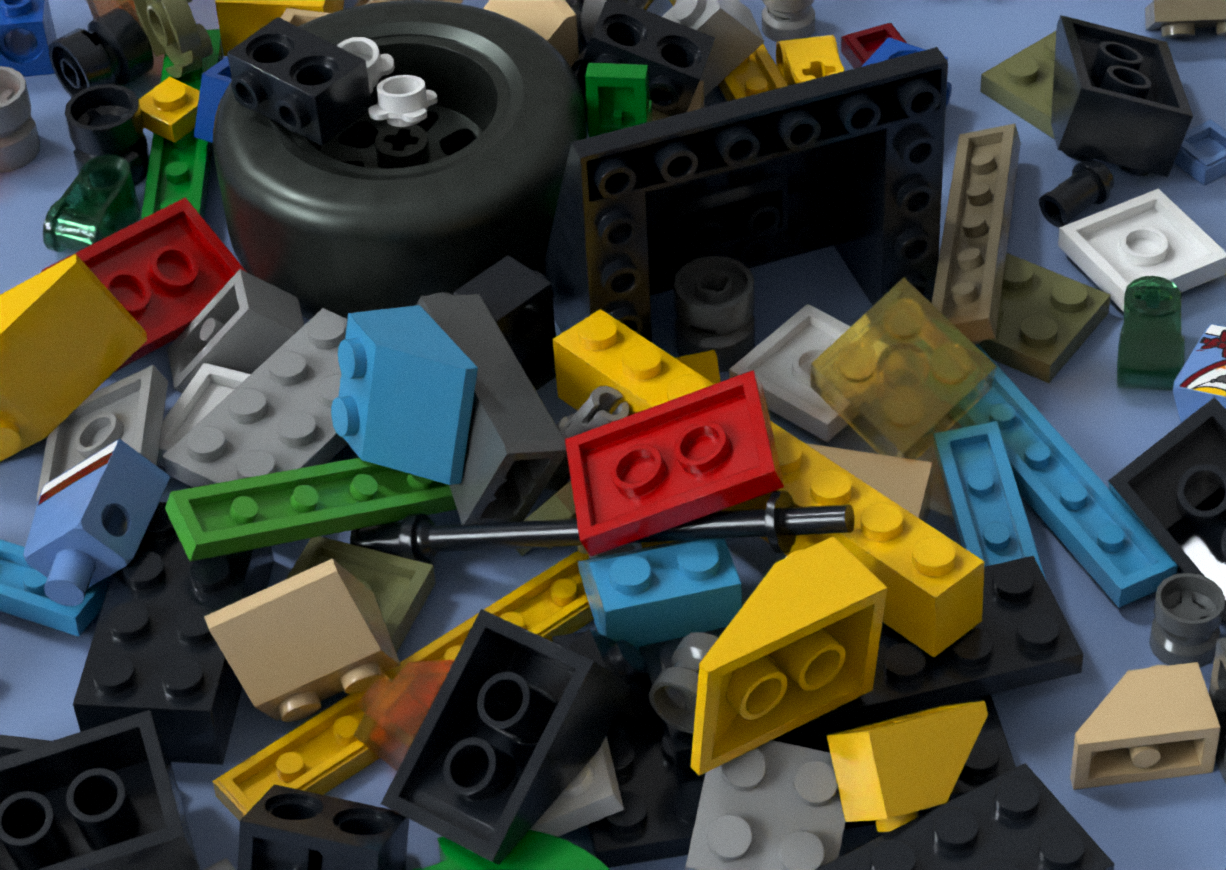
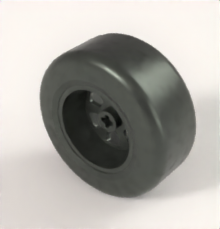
[213,0,587,319]

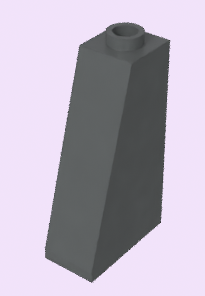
[416,292,567,525]

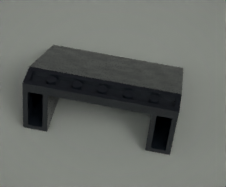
[544,47,948,342]

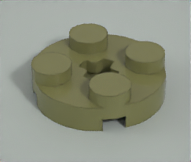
[134,0,213,78]

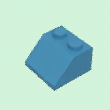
[331,305,478,485]
[578,539,742,651]

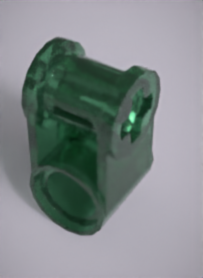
[42,155,141,253]
[1117,276,1185,391]

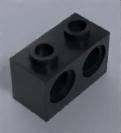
[576,0,715,116]
[227,17,372,145]
[453,255,556,391]
[237,784,409,870]

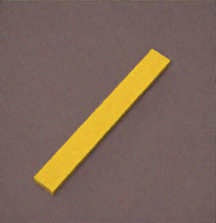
[212,541,675,822]

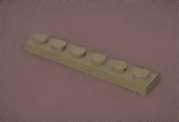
[927,123,1021,349]

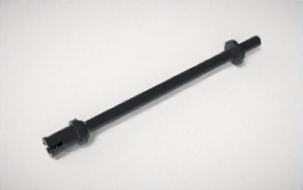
[350,490,855,564]

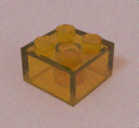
[810,278,997,460]

